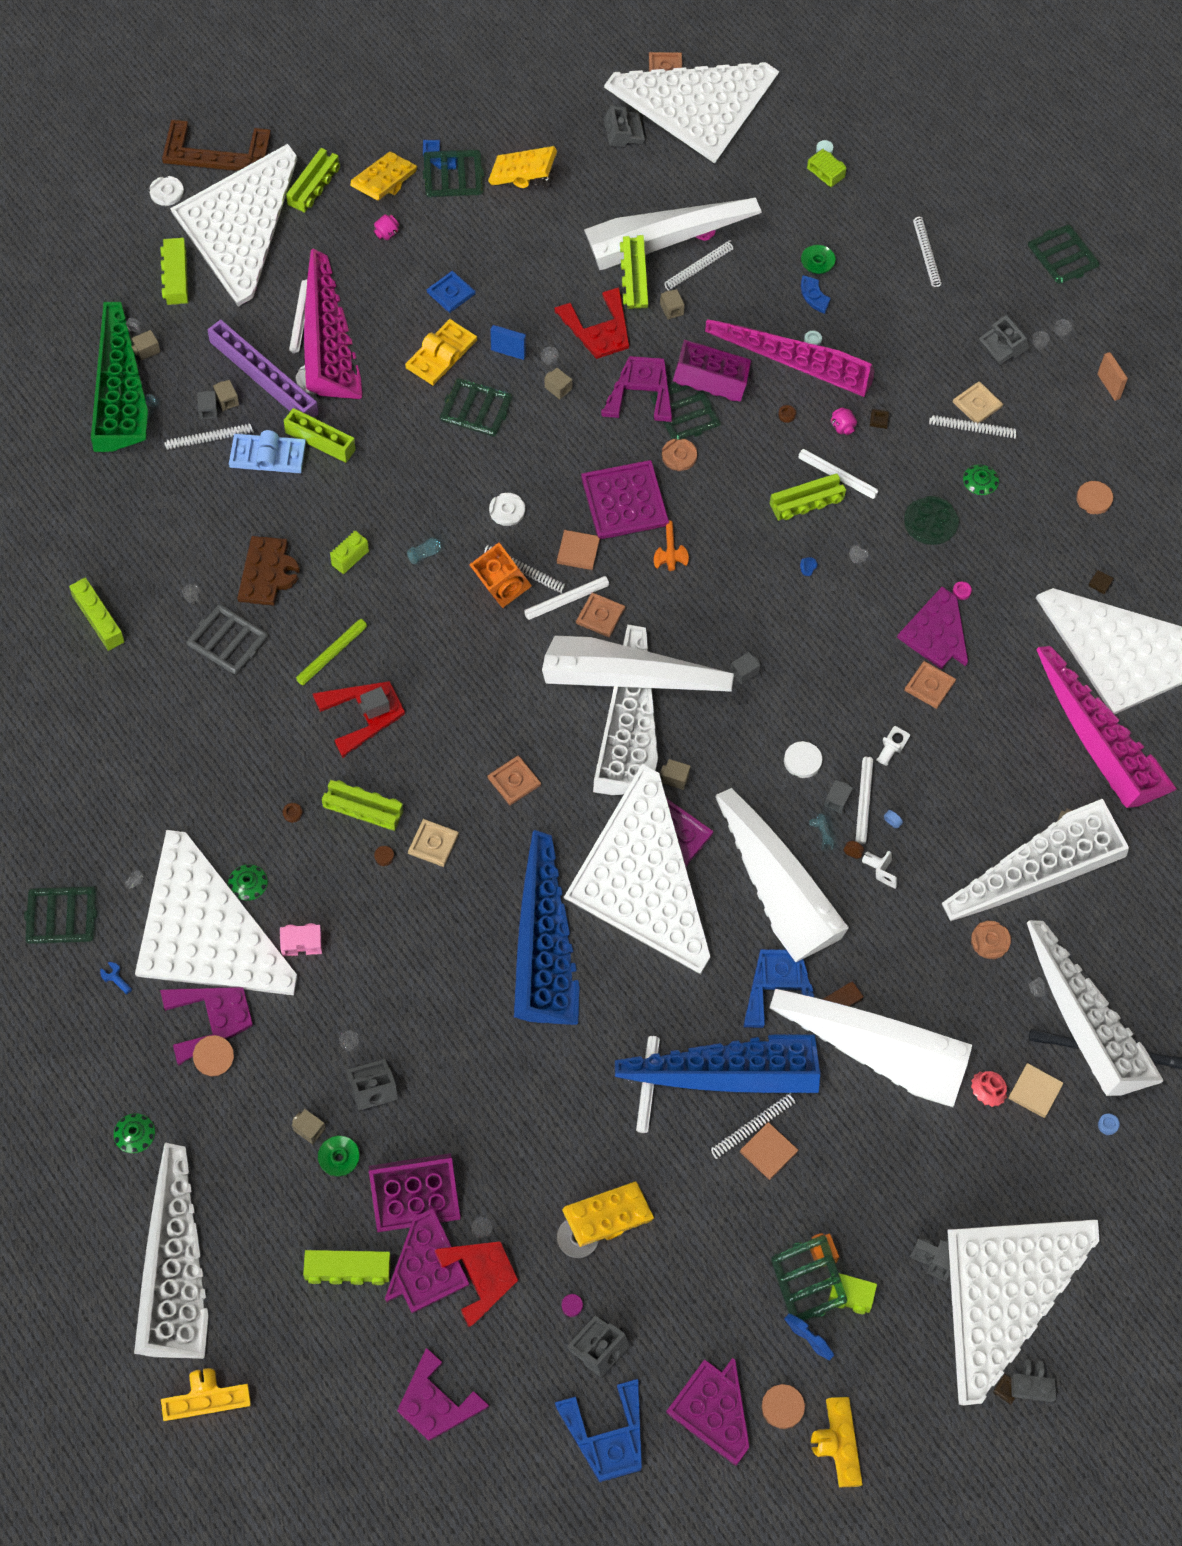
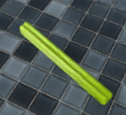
[296,619,367,685]

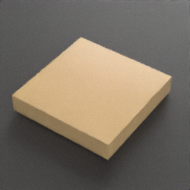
[953,382,1003,425]
[408,819,459,867]
[1008,1063,1063,1118]

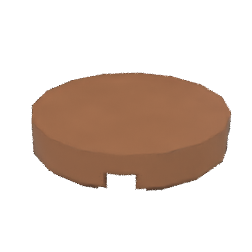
[662,439,697,471]
[1077,481,1113,514]
[971,921,1011,959]
[193,1035,234,1077]
[761,1384,805,1429]

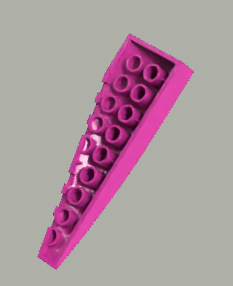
[304,249,362,399]
[705,319,875,397]
[1036,646,1176,808]

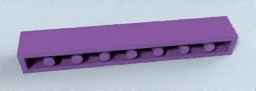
[207,319,318,418]

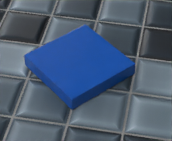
[426,271,475,313]
[491,325,526,360]

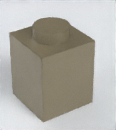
[660,289,685,319]
[131,330,160,361]
[545,368,572,399]
[213,380,239,411]
[660,759,691,790]
[292,1109,326,1145]

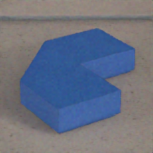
[423,140,457,169]
[784,1314,834,1361]

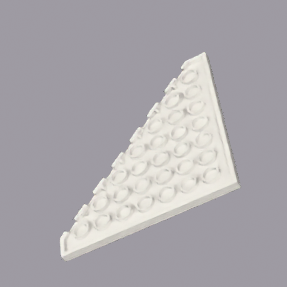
[604,62,779,163]
[170,144,297,306]
[1036,588,1182,715]
[564,764,711,975]
[135,830,297,995]
[948,1220,1099,1405]

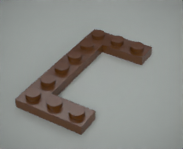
[162,120,271,171]

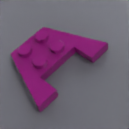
[397,1348,489,1441]

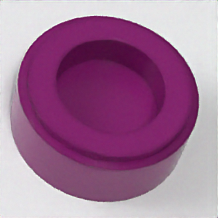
[562,1294,583,1317]

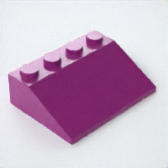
[673,339,751,401]
[369,1153,460,1232]

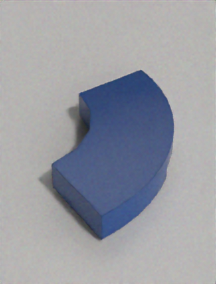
[801,275,830,314]

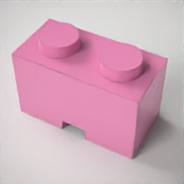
[280,923,322,957]

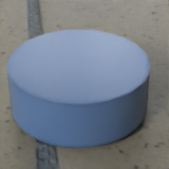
[884,810,903,828]
[1098,1114,1119,1135]

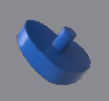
[800,557,817,576]

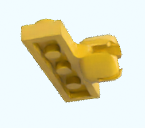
[161,1368,251,1421]
[811,1397,862,1488]

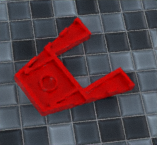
[554,287,629,359]
[313,681,405,758]

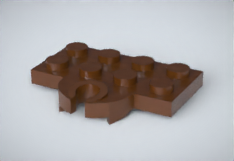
[237,536,300,606]

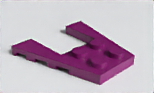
[601,356,672,422]
[160,987,253,1066]

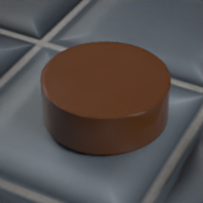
[778,405,796,423]
[283,803,302,823]
[843,841,864,859]
[374,846,394,866]

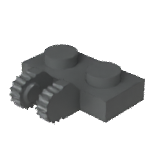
[1011,1359,1056,1402]

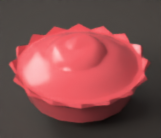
[971,1071,1007,1107]

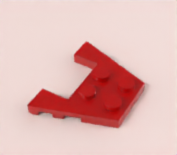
[434,1242,518,1327]

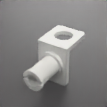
[876,726,910,766]
[862,851,897,889]

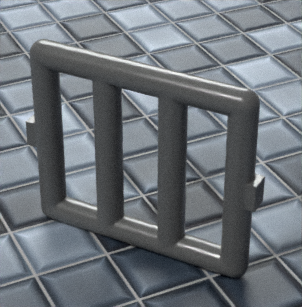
[186,604,268,674]

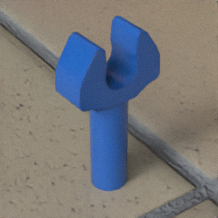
[100,962,132,995]

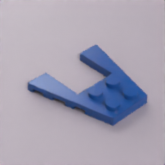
[743,950,814,1028]
[555,1379,642,1482]

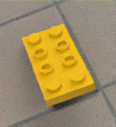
[488,146,557,188]
[350,151,417,200]
[405,319,477,386]
[562,1182,654,1247]

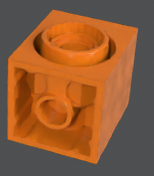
[470,543,532,608]

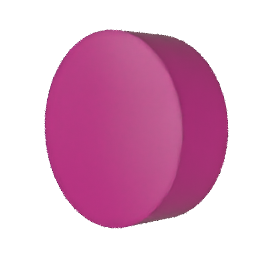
[953,581,972,600]

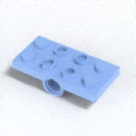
[229,430,306,473]

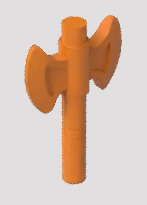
[654,521,689,571]

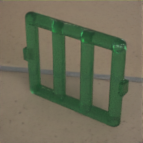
[423,150,484,197]
[1028,224,1100,284]
[439,378,512,436]
[650,383,721,440]
[24,886,97,944]
[771,1235,848,1321]

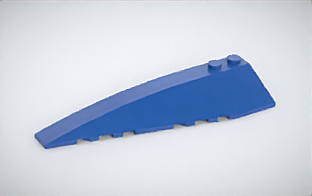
[514,830,579,1025]
[615,1035,820,1093]

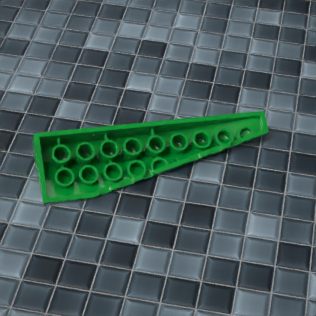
[91,302,148,452]

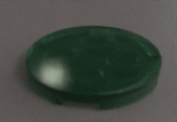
[904,496,959,545]

